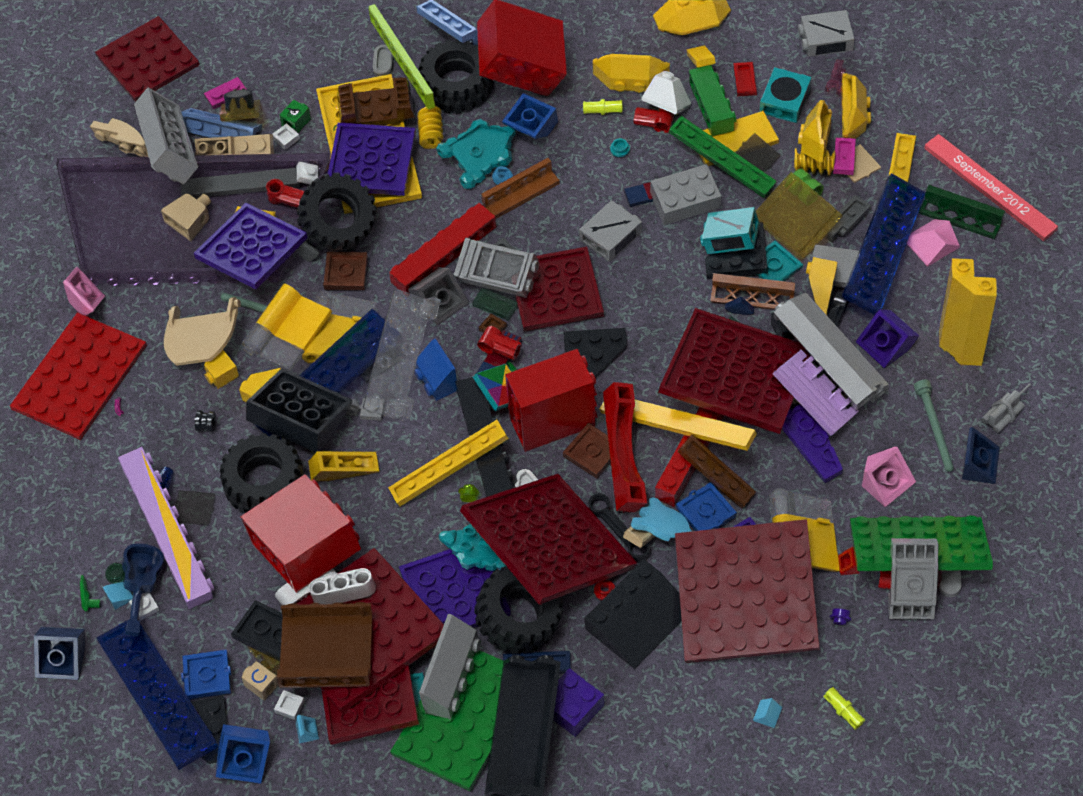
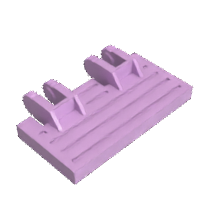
[773,350,859,436]

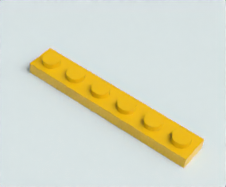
[388,420,509,507]

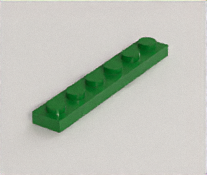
[669,116,777,198]

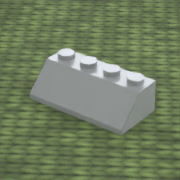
[419,614,481,719]

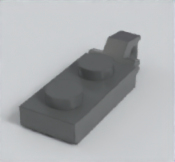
[826,195,872,243]

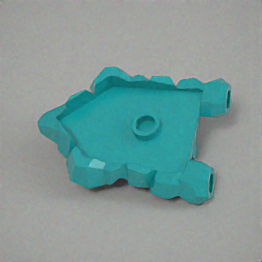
[436,118,516,189]
[439,524,506,571]

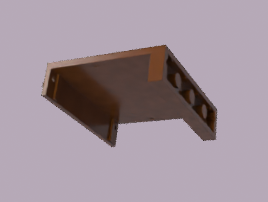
[277,602,372,688]

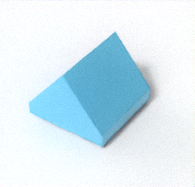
[753,698,782,728]
[296,715,319,744]

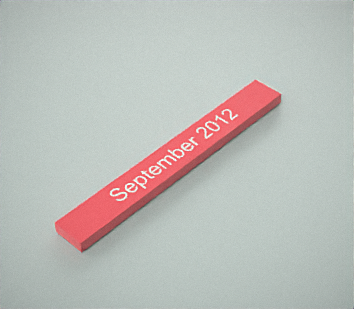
[924,134,1058,241]

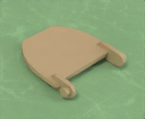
[164,297,241,366]

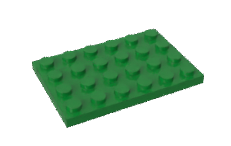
[850,515,993,571]
[390,650,503,792]

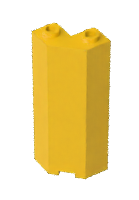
[939,258,997,366]

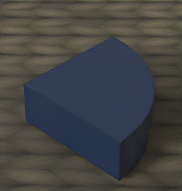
[725,297,754,315]

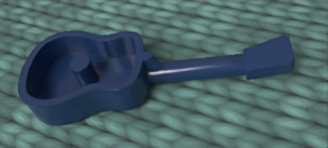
[122,544,164,636]

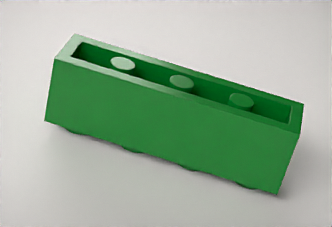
[689,65,736,136]

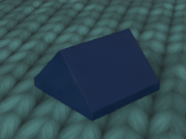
[962,427,1000,484]

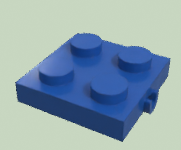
[676,482,737,531]
[181,650,232,700]

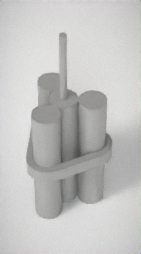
[981,383,1031,433]

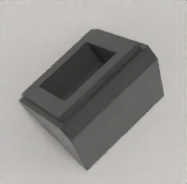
[294,240,319,262]

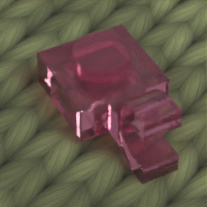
[825,59,846,95]

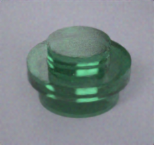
[105,563,125,584]

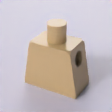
[161,194,211,241]

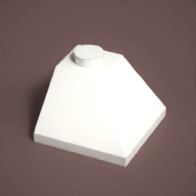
[642,71,691,114]

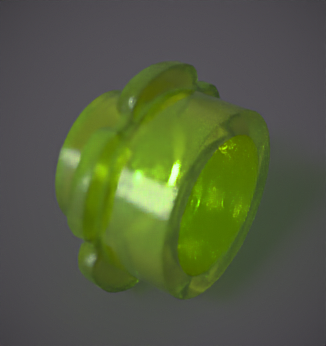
[458,484,479,502]

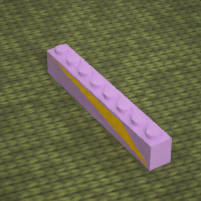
[118,447,215,609]

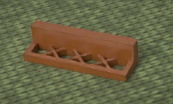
[481,158,560,219]
[710,273,795,310]

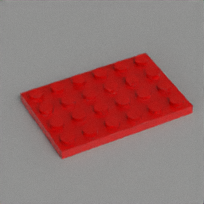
[10,312,147,440]

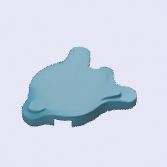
[631,498,692,541]

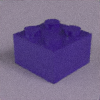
[553,668,604,737]

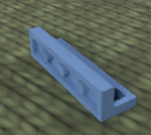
[416,0,478,46]
[181,108,262,138]

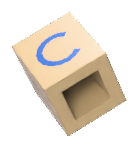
[241,661,278,701]

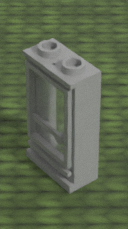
[454,237,539,298]

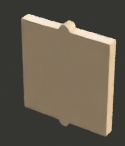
[847,144,881,183]

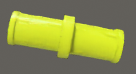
[583,99,623,115]
[823,687,865,730]

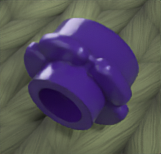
[829,608,852,625]

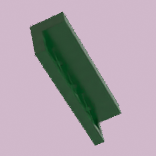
[919,185,1005,240]

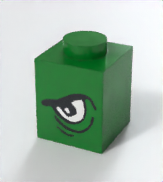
[279,100,311,133]

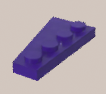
[782,404,843,483]

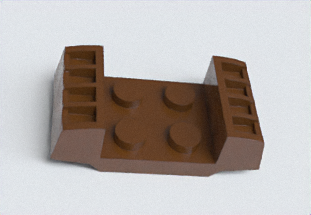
[337,77,414,125]

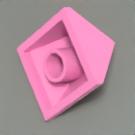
[902,219,960,267]
[63,267,105,316]
[862,447,916,507]

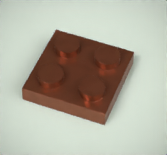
[323,252,368,290]
[563,423,611,479]

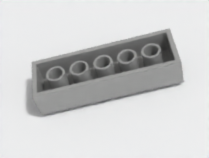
[134,87,198,184]

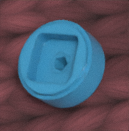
[492,166,513,185]

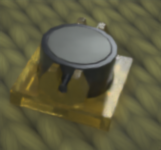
[220,88,261,122]

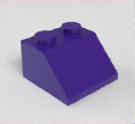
[856,310,919,368]

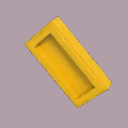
[686,45,716,68]

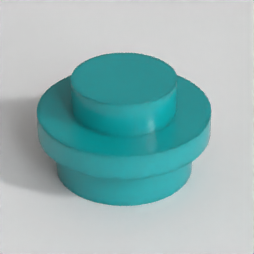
[610,138,630,157]

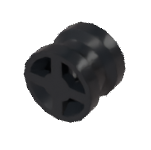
[195,410,216,432]

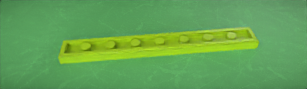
[368,4,435,109]

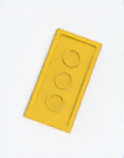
[699,111,779,166]

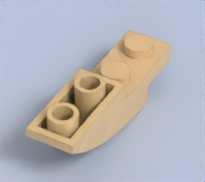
[90,118,149,157]
[195,134,274,159]

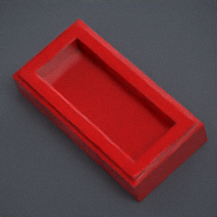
[733,62,757,97]

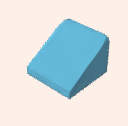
[103,582,133,610]

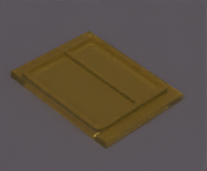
[756,172,843,261]

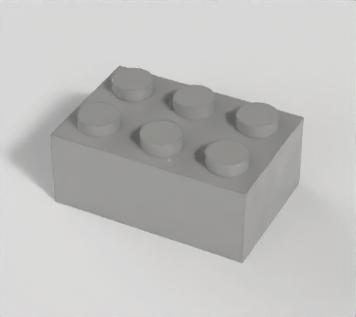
[650,164,721,225]

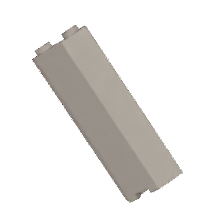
[774,293,889,411]

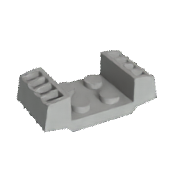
[888,538,938,619]

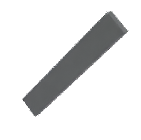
[181,168,300,198]

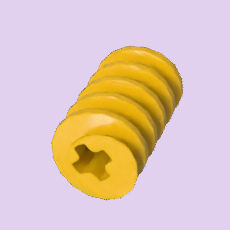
[417,106,443,149]
[794,148,835,175]

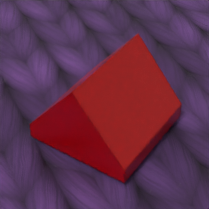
[838,547,860,575]

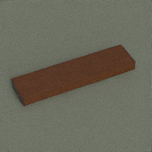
[677,435,756,509]

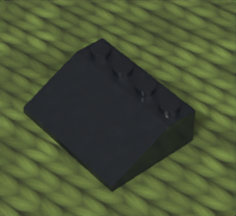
[246,368,353,452]
[584,559,682,669]

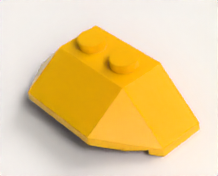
[653,0,731,35]
[593,54,670,93]
[841,73,871,139]
[798,100,832,162]

